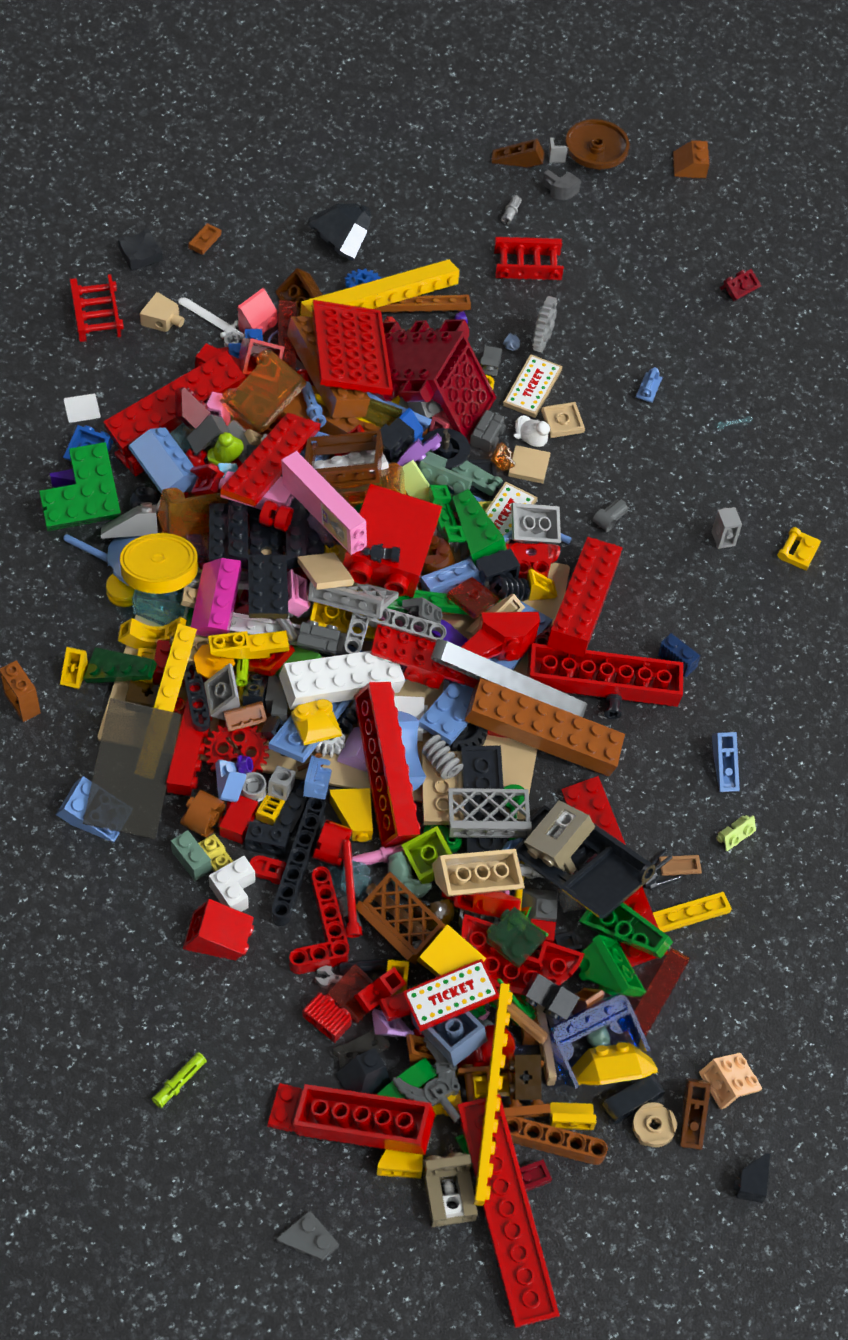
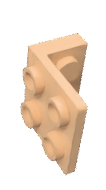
[699,1053,762,1109]

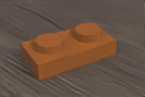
[188,223,221,255]

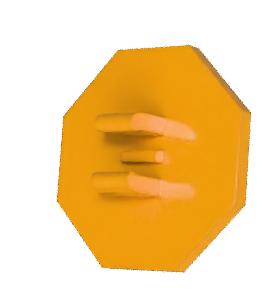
[193,644,235,679]

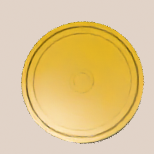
[120,533,198,594]

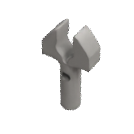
[315,965,356,989]

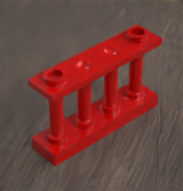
[494,237,564,280]
[70,274,124,342]

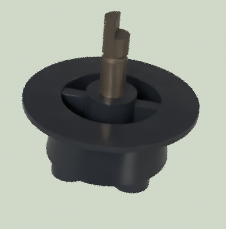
[421,428,470,471]

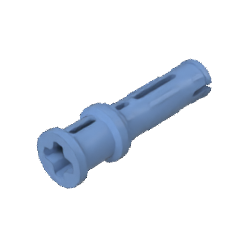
[300,382,326,428]

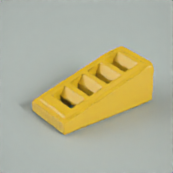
[256,793,291,826]

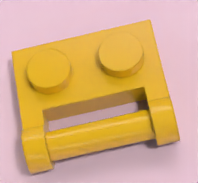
[777,527,821,571]

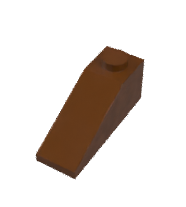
[491,139,544,167]
[680,1078,711,1150]

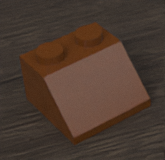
[673,141,709,178]

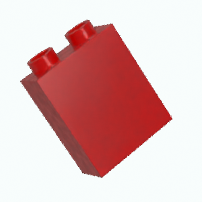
[343,483,443,597]

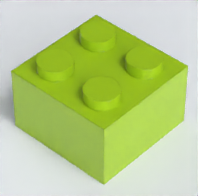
[401,826,453,884]

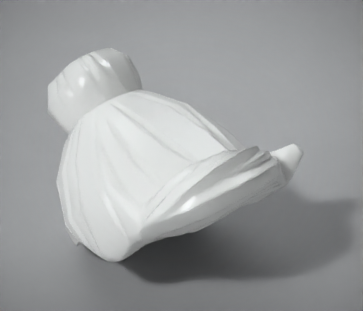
[514,415,550,447]

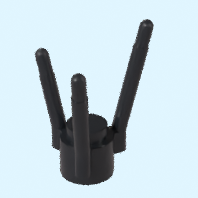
[642,849,683,890]

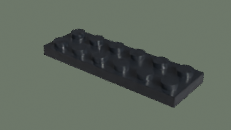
[461,745,507,853]

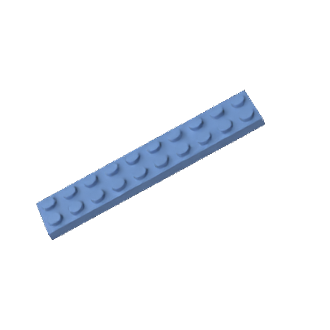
[419,601,553,745]

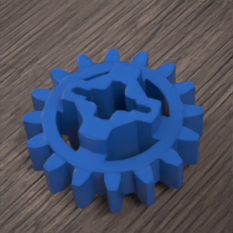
[345,269,381,289]

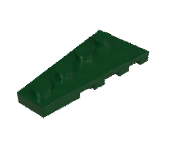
[83,647,157,683]

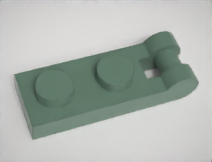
[452,460,503,496]

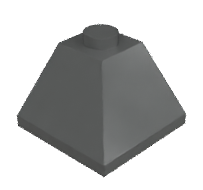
[521,888,557,927]

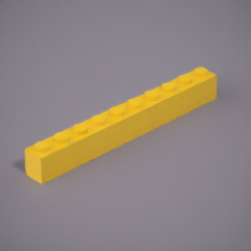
[301,259,459,317]

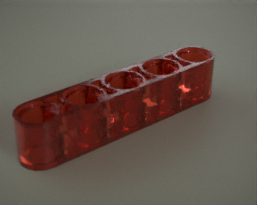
[625,948,690,1041]

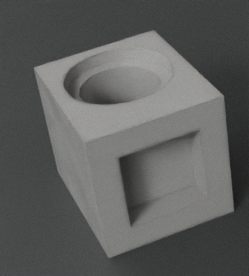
[267,766,296,801]

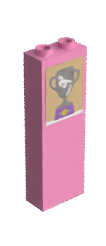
[281,451,367,555]

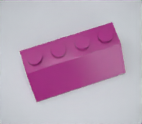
[191,558,242,637]

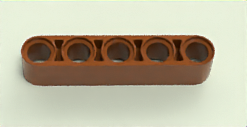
[506,1116,608,1165]

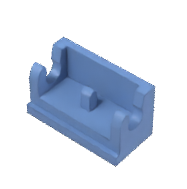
[303,755,332,799]

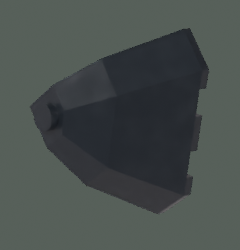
[308,204,371,261]

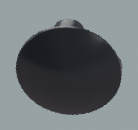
[130,486,163,518]

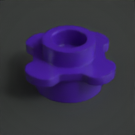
[236,755,253,774]

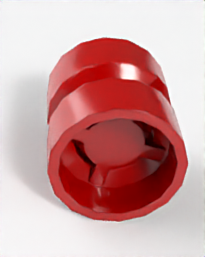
[259,500,293,531]

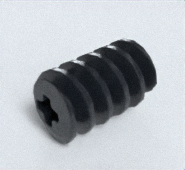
[489,576,530,602]

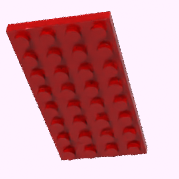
[312,300,393,395]

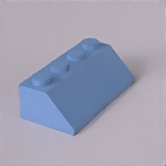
[128,427,198,495]

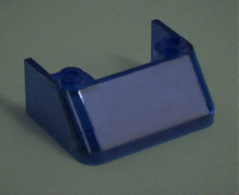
[551,994,651,1089]

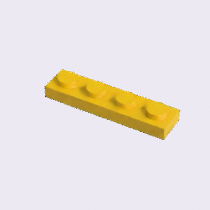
[653,892,732,932]

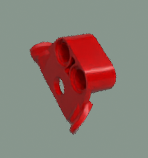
[506,542,560,580]

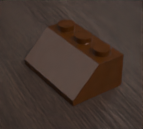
[275,268,323,318]

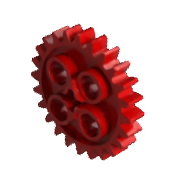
[205,721,270,773]

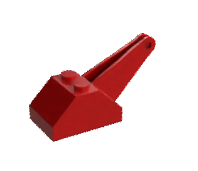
[446,612,540,673]

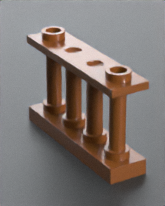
[456,1060,551,1119]

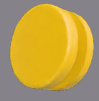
[106,574,142,607]

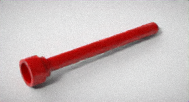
[343,839,362,938]

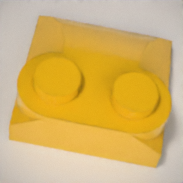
[291,699,342,745]

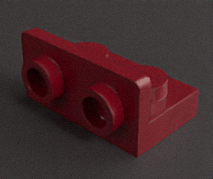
[720,269,761,302]

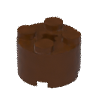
[421,535,456,576]

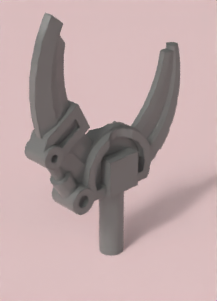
[392,1037,460,1122]

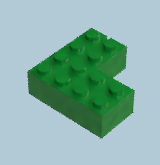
[39,442,121,531]

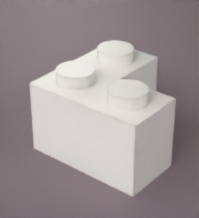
[209,856,255,912]

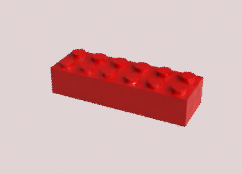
[293,1084,435,1155]

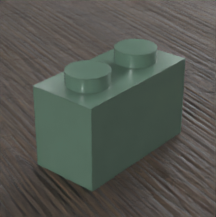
[171,830,212,881]

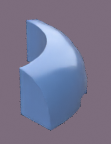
[398,711,426,791]

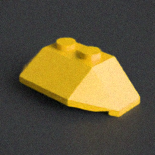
[569,1042,658,1085]

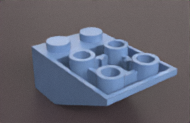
[56,776,133,842]

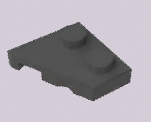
[277,1211,339,1262]

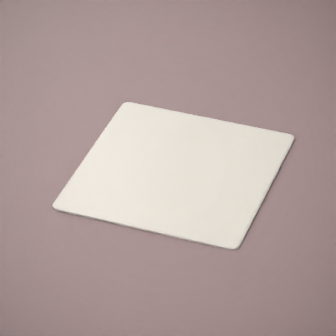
[64,394,100,423]

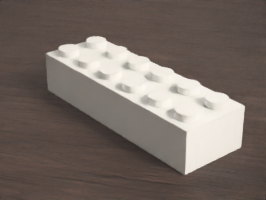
[279,651,405,709]

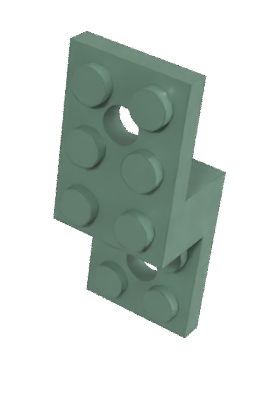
[388,446,473,512]

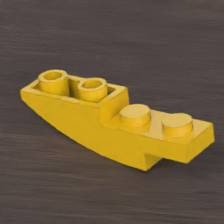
[208,630,289,659]

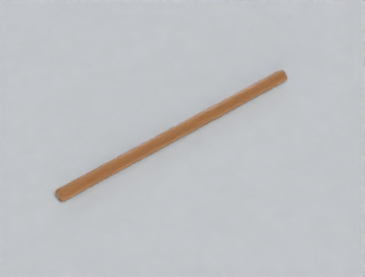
[366,883,549,1044]

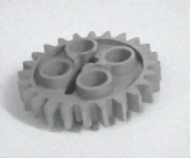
[533,296,557,352]

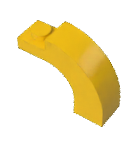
[118,617,186,649]

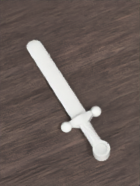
[179,297,245,340]

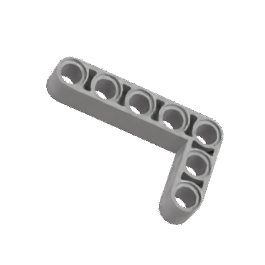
[342,608,446,655]

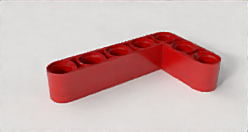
[289,866,349,974]

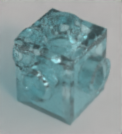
[341,860,372,897]

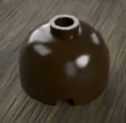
[413,899,454,931]

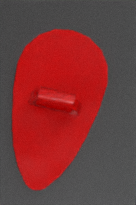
[457,1025,516,1069]

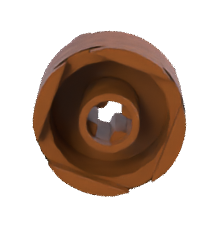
[180,790,226,838]

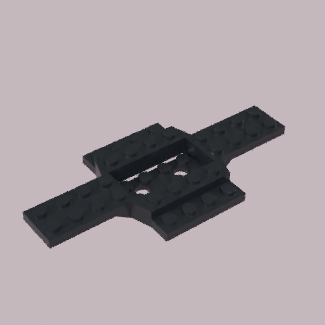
[209,445,324,619]

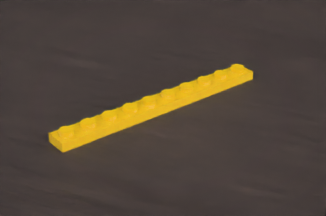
[474,983,512,1206]

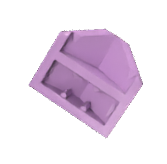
[372,1009,414,1037]

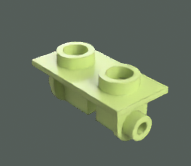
[716,815,756,851]

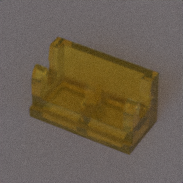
[362,398,402,428]

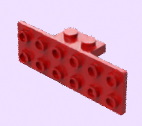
[370,624,479,689]

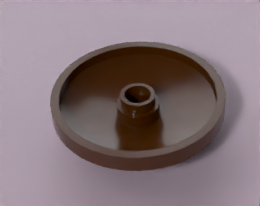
[565,119,630,169]

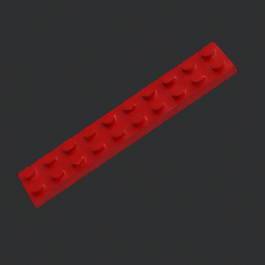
[561,776,668,967]
[457,1094,560,1328]

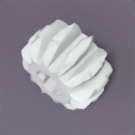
[315,728,346,758]

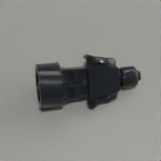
[362,544,400,563]

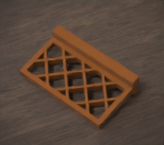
[356,872,446,965]

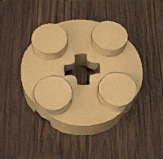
[632,1103,677,1147]

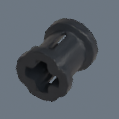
[604,694,622,719]

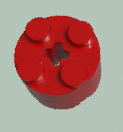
[313,819,353,866]

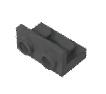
[402,597,443,624]

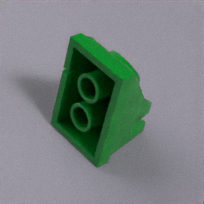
[579,935,646,997]

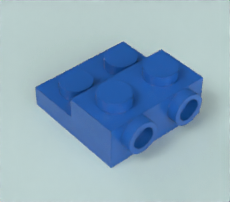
[63,425,114,462]

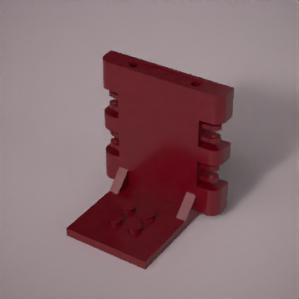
[370,319,496,444]

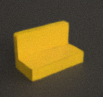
[550,1102,596,1130]

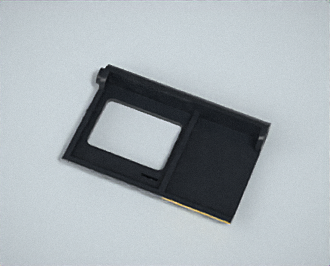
[512,802,656,919]

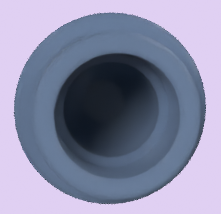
[503,333,520,351]

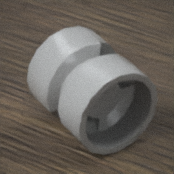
[240,772,266,807]

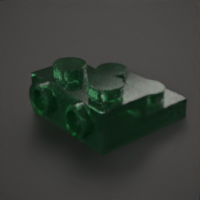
[486,907,546,969]

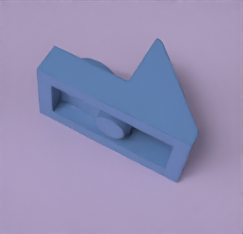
[215,760,246,802]

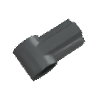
[592,499,629,532]

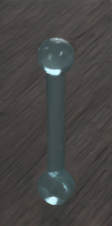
[717,416,752,429]

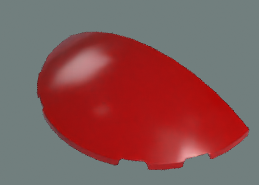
[461,914,584,995]

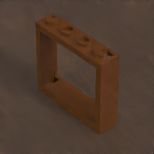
[305,430,383,487]

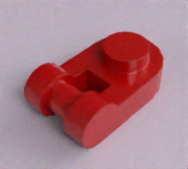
[250,855,287,885]

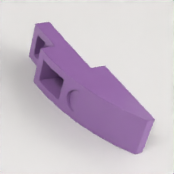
[387,433,442,484]

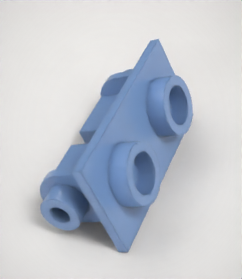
[636,367,662,403]

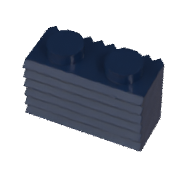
[658,633,701,677]

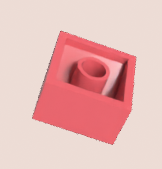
[238,288,277,334]

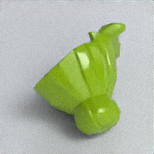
[207,432,244,466]

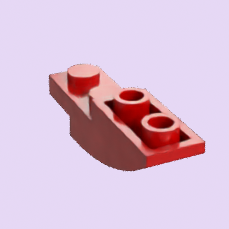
[442,891,521,919]

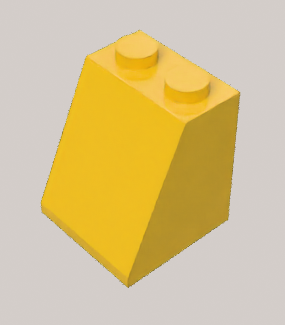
[417,925,486,977]

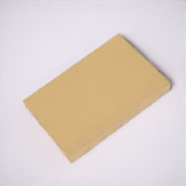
[298,552,354,590]

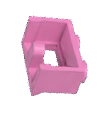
[287,569,311,617]

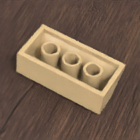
[432,849,525,897]

